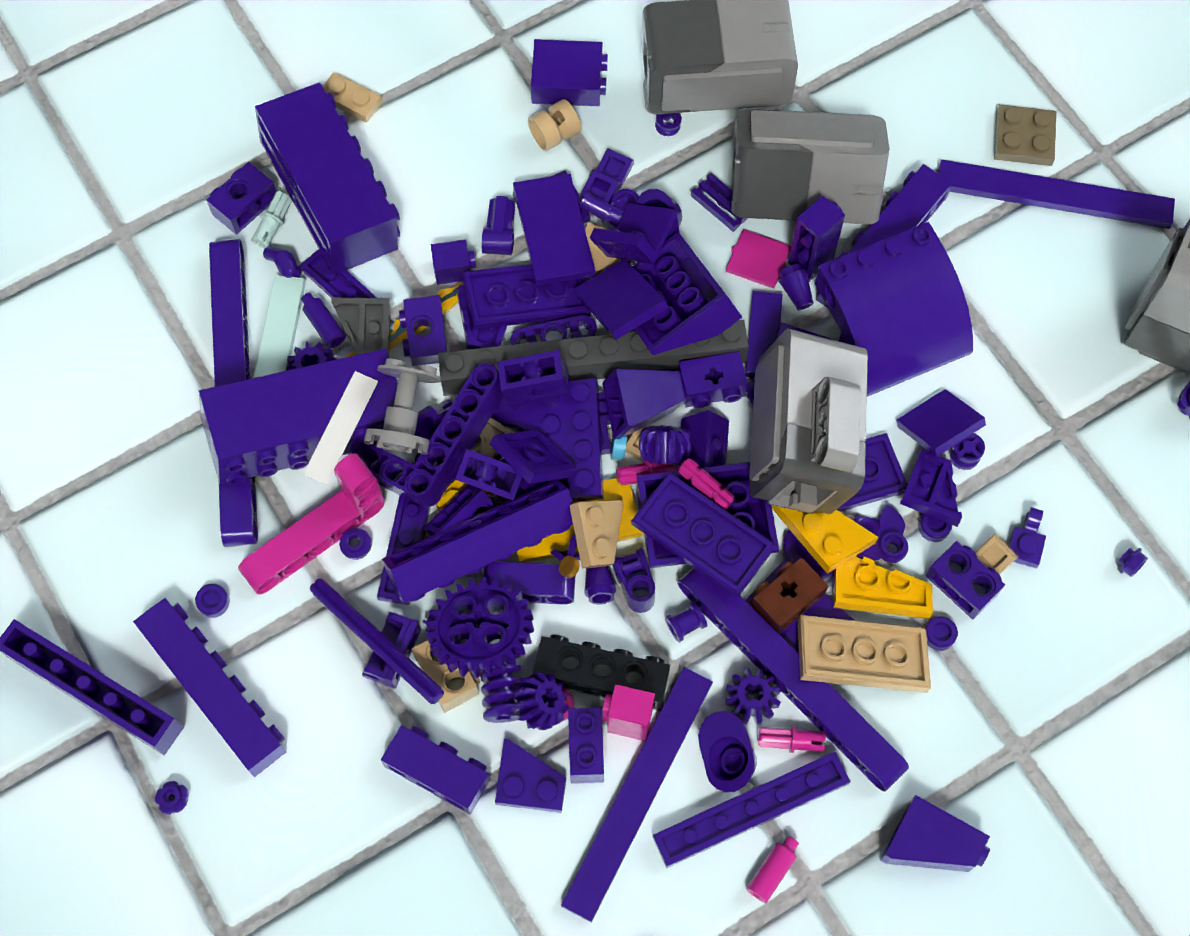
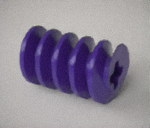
[480,653,522,723]

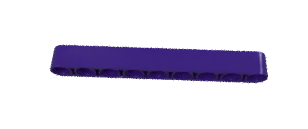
[677,568,909,792]

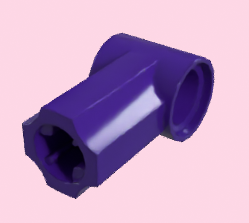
[482,196,515,256]

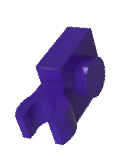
[415,400,452,440]
[1009,507,1046,569]

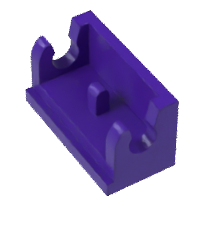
[362,612,421,689]

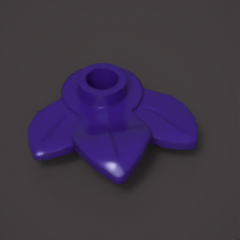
[853,505,908,563]

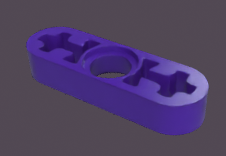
[510,315,597,345]

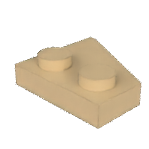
[569,500,623,569]

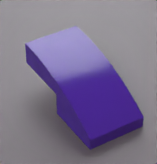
[580,148,634,204]

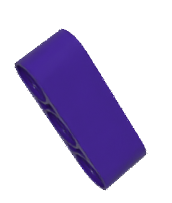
[482,562,576,605]

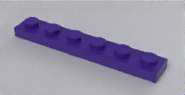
[652,752,851,869]

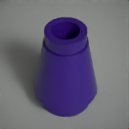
[778,263,814,311]
[584,566,616,605]

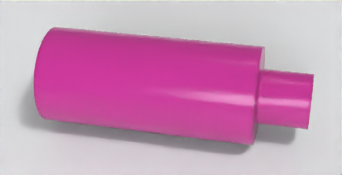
[746,836,799,904]

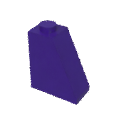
[602,369,687,439]
[880,795,990,872]

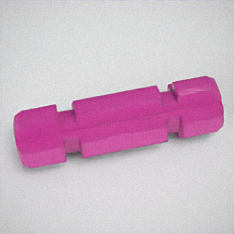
[679,458,734,510]

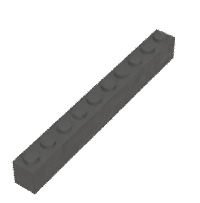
[438,320,749,396]

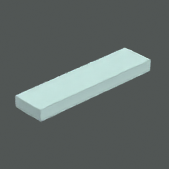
[253,275,306,378]

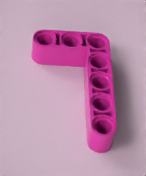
[238,454,385,595]

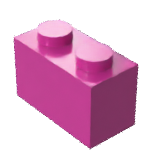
[602,684,655,741]

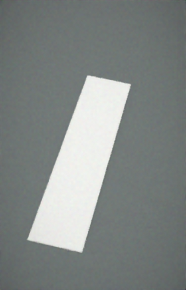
[303,371,378,485]

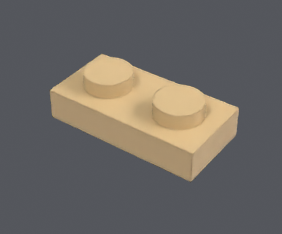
[323,72,382,123]

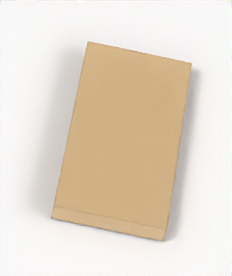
[797,615,931,693]

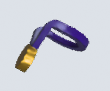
[550,534,580,578]

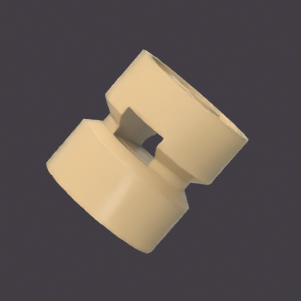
[528,99,582,152]

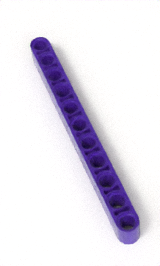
[209,239,258,547]

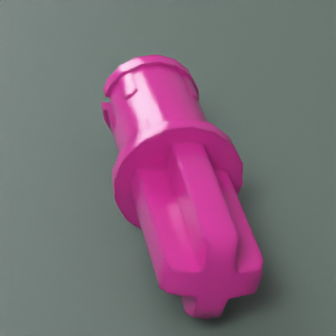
[616,460,679,485]
[757,726,826,753]

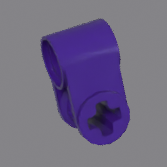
[612,547,655,613]

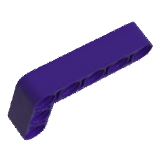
[356,363,504,507]

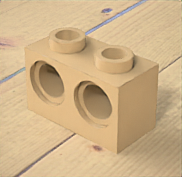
[411,640,481,713]

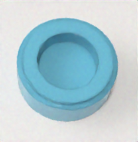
[610,434,627,461]

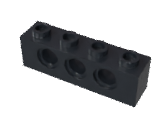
[532,634,671,711]

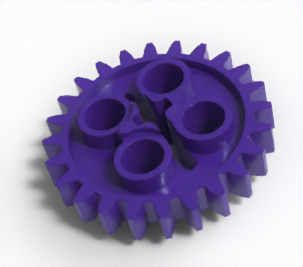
[426,577,535,679]

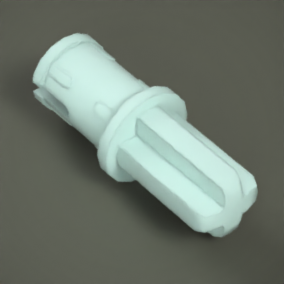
[251,191,291,248]

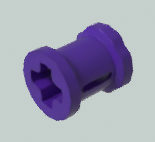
[665,602,708,643]

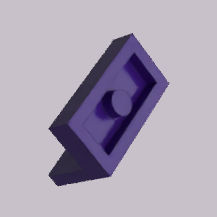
[677,410,729,468]

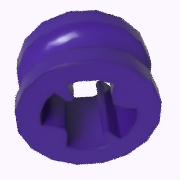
[655,113,682,136]

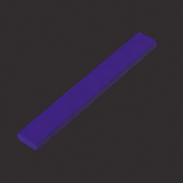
[938,159,1175,229]
[561,667,713,923]

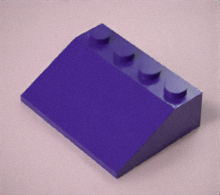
[632,232,742,355]
[636,462,779,568]

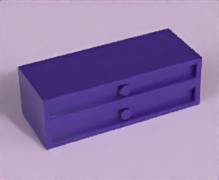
[255,82,400,274]
[198,349,398,485]

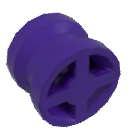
[949,433,985,470]

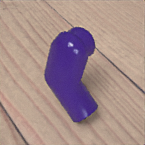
[263,246,301,278]

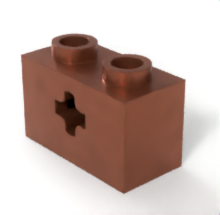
[751,557,828,634]

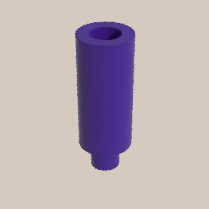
[301,293,346,348]

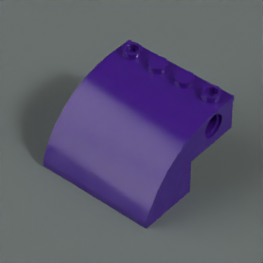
[815,221,973,397]

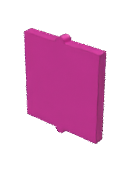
[726,229,791,289]

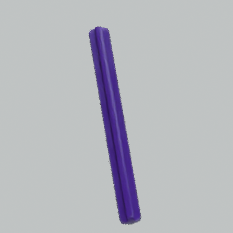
[310,579,444,704]

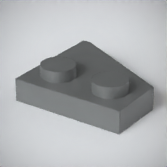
[331,298,391,355]

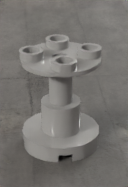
[364,359,441,455]

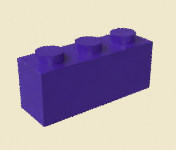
[788,195,845,282]
[381,725,491,815]

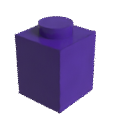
[430,239,476,285]

